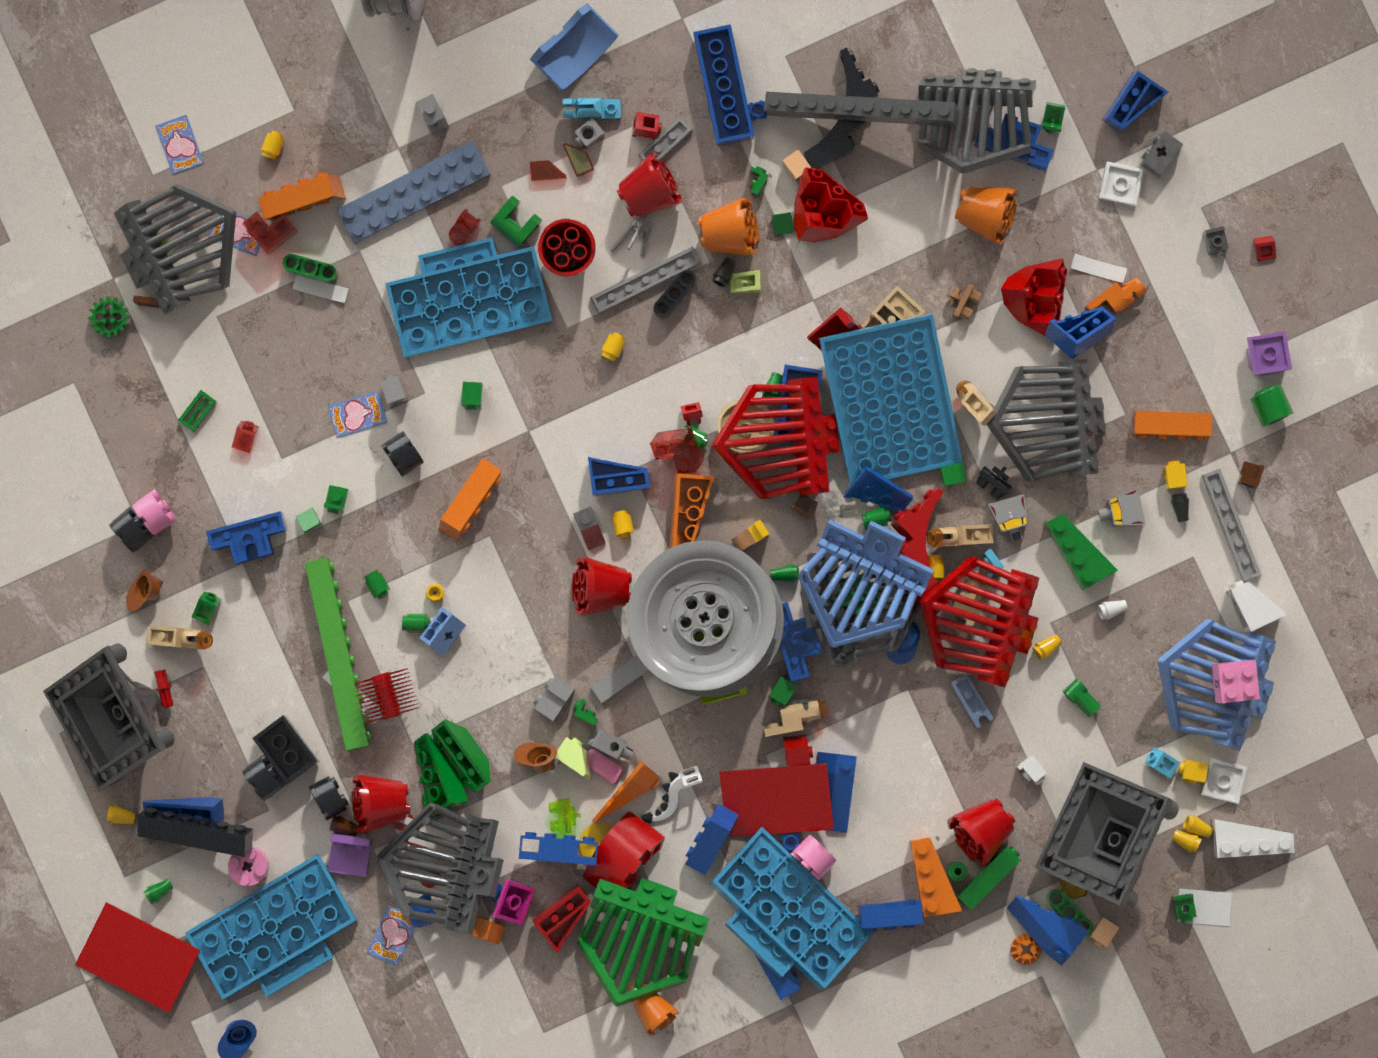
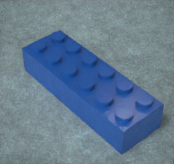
[693,24,754,147]

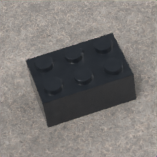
[252,715,320,785]

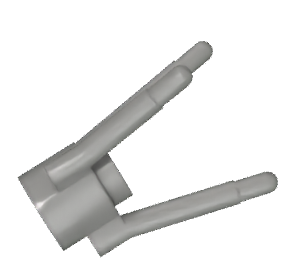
[610,216,652,257]

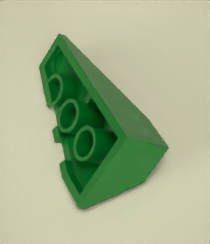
[414,733,468,818]

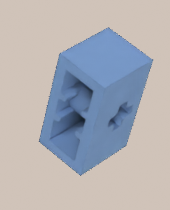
[420,607,466,656]

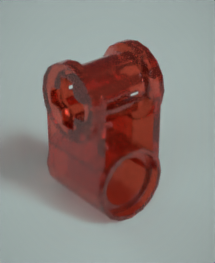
[449,209,481,246]

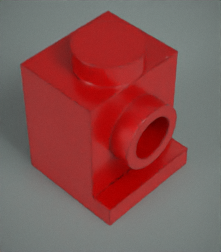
[632,112,662,139]

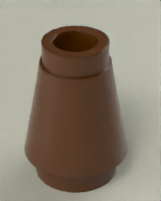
[329,815,359,837]

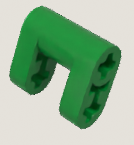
[490,196,542,247]

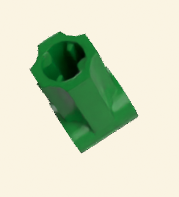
[1063,678,1101,718]

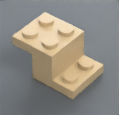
[861,286,925,328]

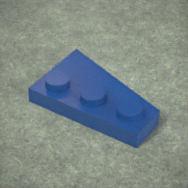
[844,466,913,512]

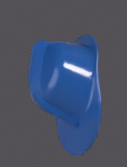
[886,621,920,664]
[217,1019,257,1058]

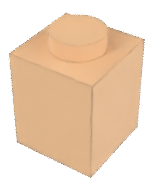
[782,150,811,182]
[1089,916,1119,948]

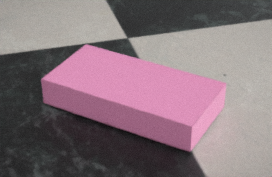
[588,748,624,784]

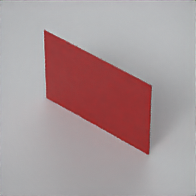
[719,763,834,837]
[75,902,200,1013]

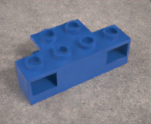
[974,113,1054,171]
[206,511,288,564]
[780,602,822,682]
[518,832,598,865]

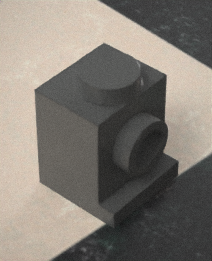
[1203,226,1229,257]

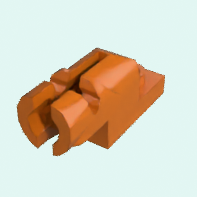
[1085,277,1147,313]

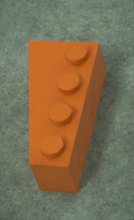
[258,172,346,221]
[438,458,502,541]
[669,473,715,549]
[910,837,962,917]

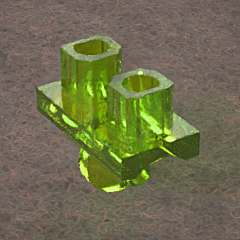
[549,798,581,834]

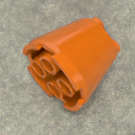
[955,186,1018,245]
[698,197,759,256]

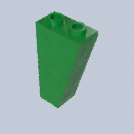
[956,846,1021,910]

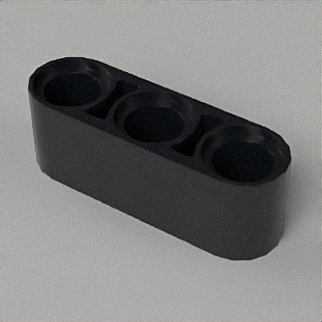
[654,270,695,318]

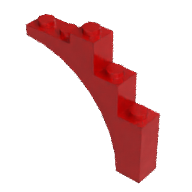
[891,487,950,615]

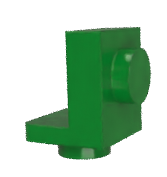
[1042,102,1065,133]

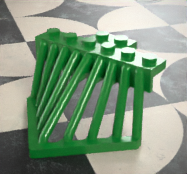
[577,878,709,1007]

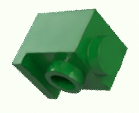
[1172,893,1197,923]

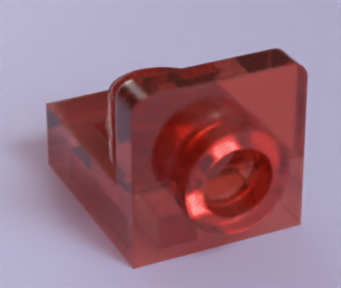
[231,421,259,453]

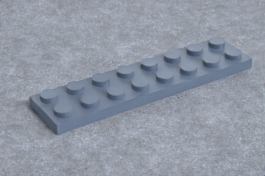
[337,140,490,244]

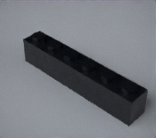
[138,807,253,857]

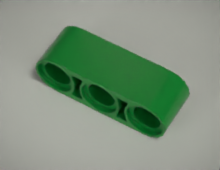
[282,254,338,283]
[1047,889,1093,935]

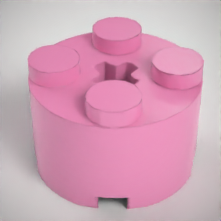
[133,489,177,535]
[791,835,837,880]
[228,847,269,886]

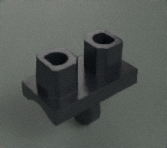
[976,466,1012,500]

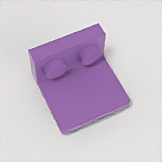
[328,833,372,877]

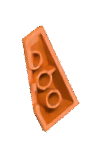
[592,761,659,823]

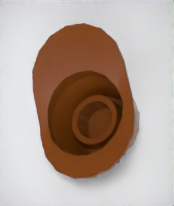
[126,569,163,612]
[514,742,557,773]

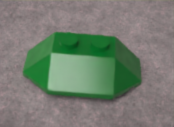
[431,719,491,792]

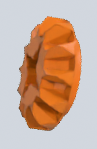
[1011,934,1041,965]

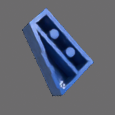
[1102,71,1169,131]
[1045,307,1116,359]
[588,457,650,496]
[685,803,739,875]
[858,900,923,932]

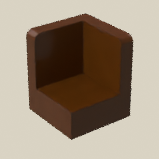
[1237,461,1265,489]
[791,495,818,519]

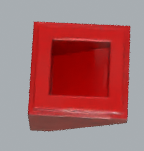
[1253,236,1276,261]

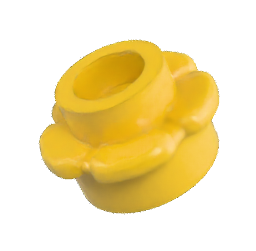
[426,584,445,603]

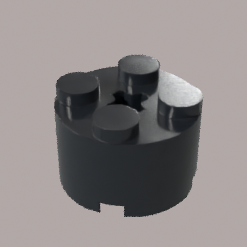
[381,431,424,477]
[109,506,155,553]
[242,754,287,801]
[308,776,349,821]

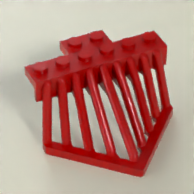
[712,377,840,499]
[920,556,1040,688]

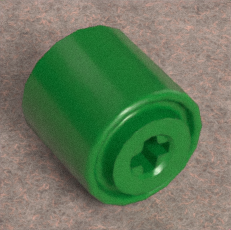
[1250,385,1294,427]

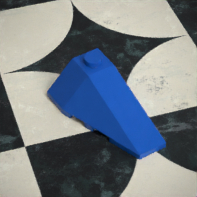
[816,752,857,833]
[143,797,224,822]
[1007,895,1089,966]

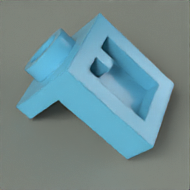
[983,548,1004,579]
[1145,748,1180,779]

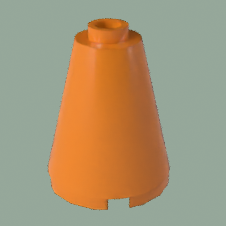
[629,982,679,1037]

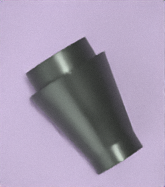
[712,258,736,287]
[1170,493,1189,522]

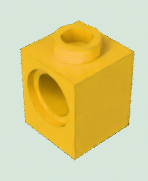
[1163,461,1188,490]

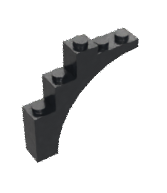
[804,47,880,169]

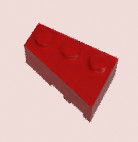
[783,734,813,766]
[532,884,591,953]

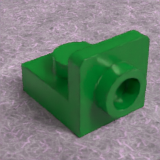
[750,166,768,198]
[323,485,349,514]
[192,592,221,625]
[573,698,598,726]

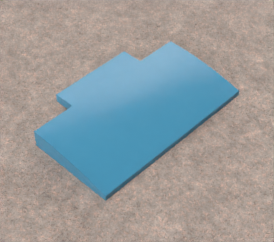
[385,237,553,357]
[709,827,873,991]
[185,854,358,1000]

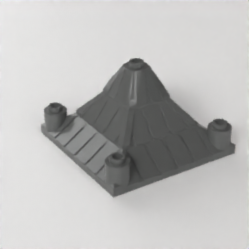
[43,643,174,792]
[1035,762,1179,909]

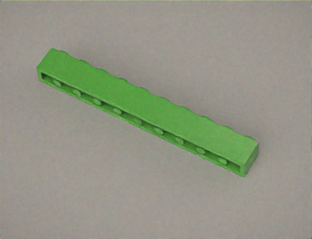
[305,558,372,751]

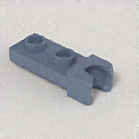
[950,674,994,729]

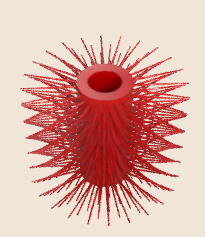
[353,668,420,724]

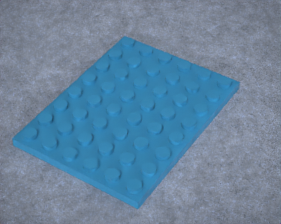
[819,313,963,485]

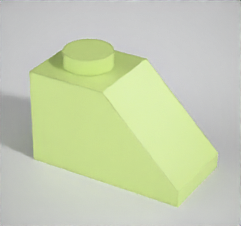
[555,737,591,780]

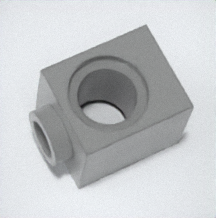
[574,118,605,149]

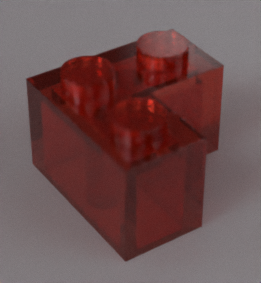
[242,212,298,256]
[650,428,704,474]

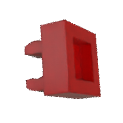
[681,402,703,426]

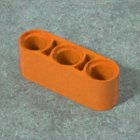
[470,916,506,945]

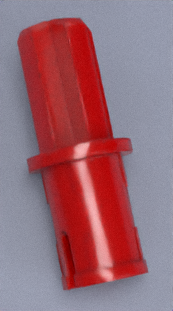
[154,669,173,708]

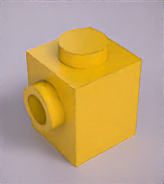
[1178,759,1209,785]

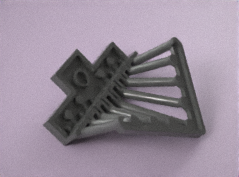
[917,68,1036,174]
[114,184,236,315]
[987,359,1106,481]
[800,552,921,666]
[377,803,504,934]

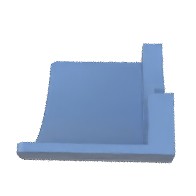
[530,3,618,91]

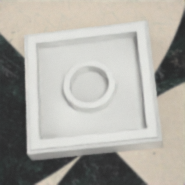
[1099,161,1144,207]
[1201,758,1247,805]

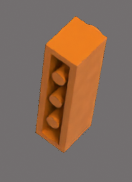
[1133,411,1212,441]

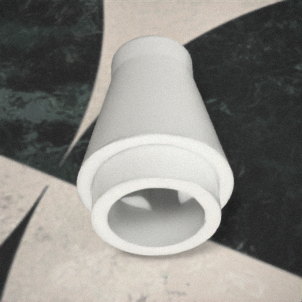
[1098,600,1128,620]

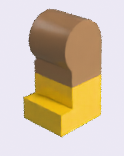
[731,520,769,551]

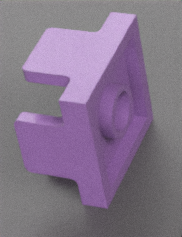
[1246,331,1292,376]

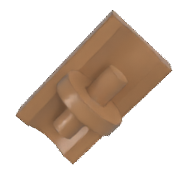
[947,284,982,320]

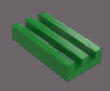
[178,390,217,432]

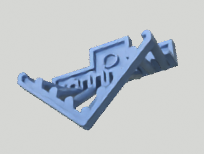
[798,520,934,647]
[1158,619,1276,751]

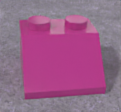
[493,879,535,925]

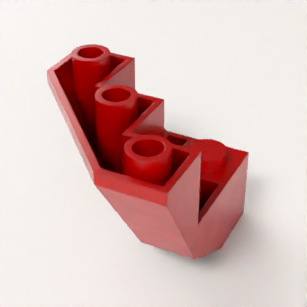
[794,167,868,243]
[1001,259,1067,337]

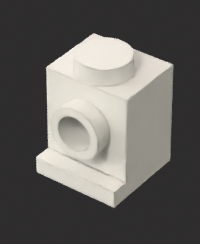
[1016,755,1047,785]

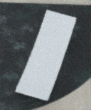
[1071,254,1127,283]
[292,274,349,303]

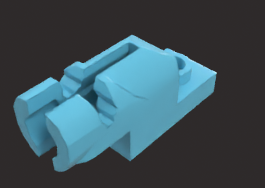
[563,98,621,120]

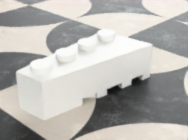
[1212,819,1295,858]

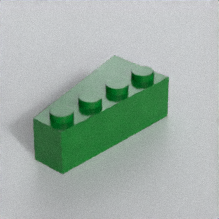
[1044,513,1118,590]

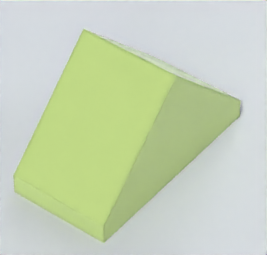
[730,270,761,293]

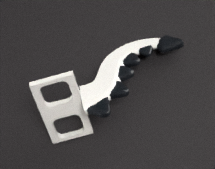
[641,766,703,824]

